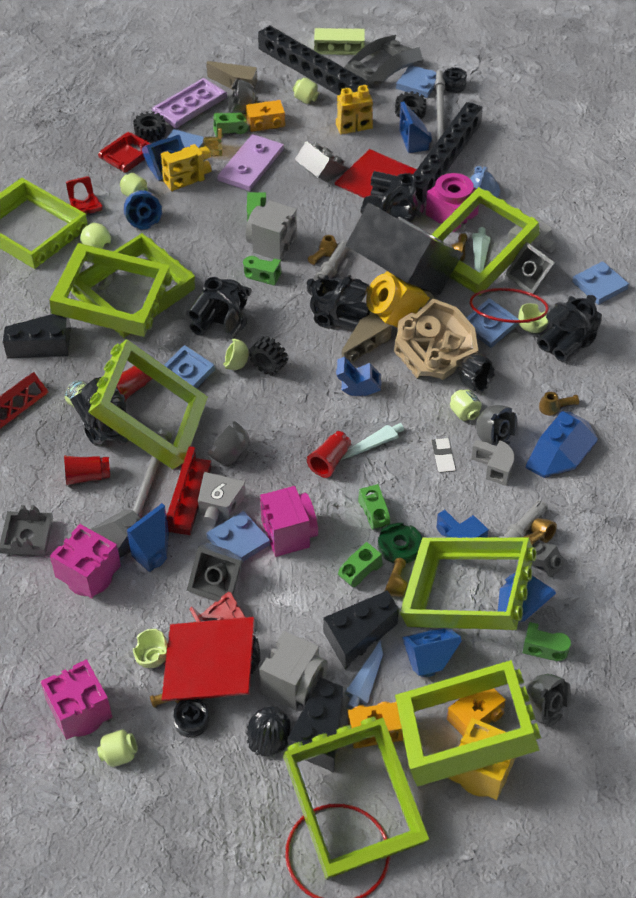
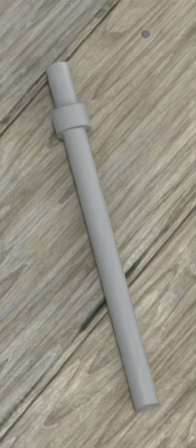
[435,70,445,141]

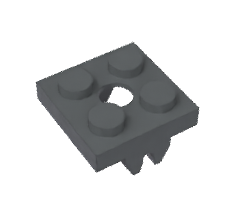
[0,505,53,555]

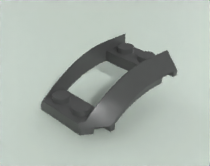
[344,35,423,85]

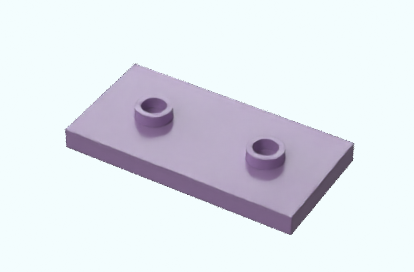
[152,78,227,128]
[217,134,284,191]

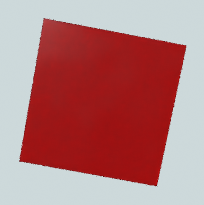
[334,149,416,198]
[161,617,255,702]

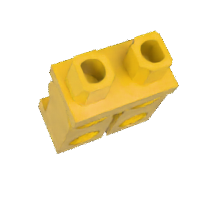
[336,85,373,135]
[161,144,212,191]

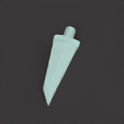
[472,227,491,273]
[341,423,404,460]

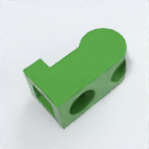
[213,113,248,138]
[247,192,266,222]
[243,256,282,286]
[358,484,390,529]
[338,542,383,587]
[522,622,571,661]

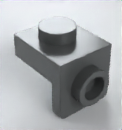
[532,542,564,577]

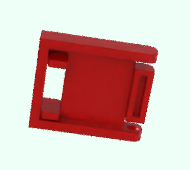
[98,131,150,173]

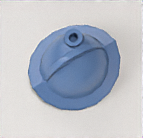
[470,166,500,197]

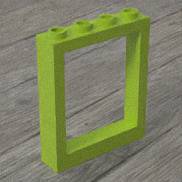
[0,177,88,269]
[431,187,540,296]
[71,233,195,338]
[49,243,172,337]
[88,339,208,469]
[400,538,536,630]
[395,660,541,787]
[283,717,429,879]

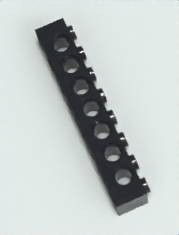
[258,25,368,95]
[413,102,483,204]

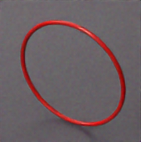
[469,288,549,323]
[285,803,390,898]

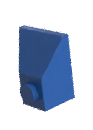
[399,102,432,153]
[142,134,184,181]
[127,503,169,573]
[498,573,556,622]
[402,628,462,677]

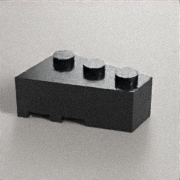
[3,314,71,358]
[323,590,399,670]
[287,677,343,773]

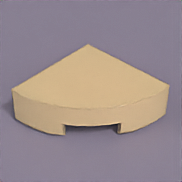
[440,330,466,352]

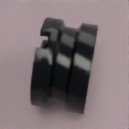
[443,67,467,93]
[173,699,209,738]

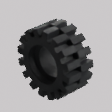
[395,91,427,119]
[133,111,166,143]
[249,336,288,376]

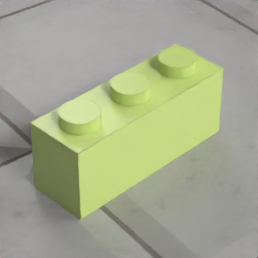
[314,28,365,55]

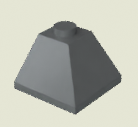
[504,242,556,294]
[90,510,141,558]
[186,543,242,601]

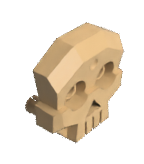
[394,299,478,380]

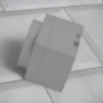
[245,200,297,260]
[260,631,328,710]

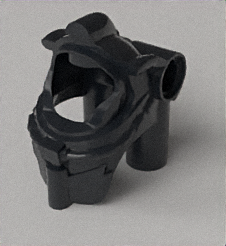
[360,171,425,223]
[307,275,371,331]
[187,277,252,342]
[537,295,602,362]
[70,377,129,445]

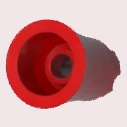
[116,366,152,401]
[306,431,351,478]
[64,455,110,486]

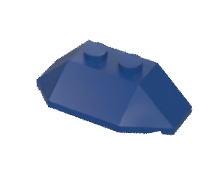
[525,411,598,478]

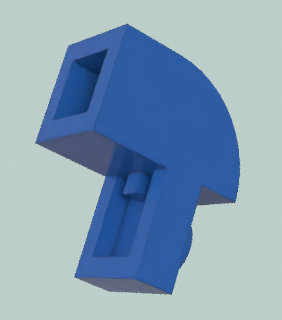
[336,357,381,396]
[436,509,489,538]

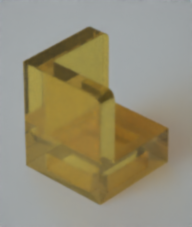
[203,128,223,156]

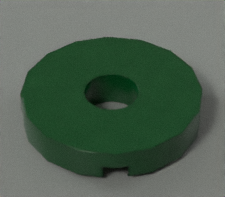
[377,522,422,563]

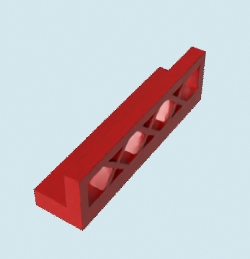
[0,372,49,428]
[167,446,212,535]

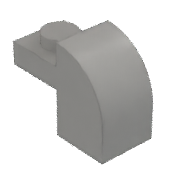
[471,439,514,486]

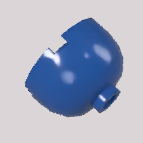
[124,190,162,230]

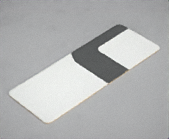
[432,438,455,472]

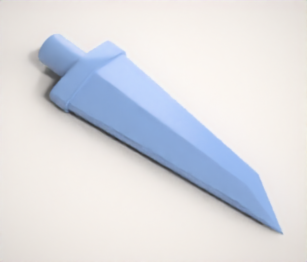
[345,641,383,710]

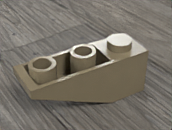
[206,61,258,90]
[342,313,392,363]

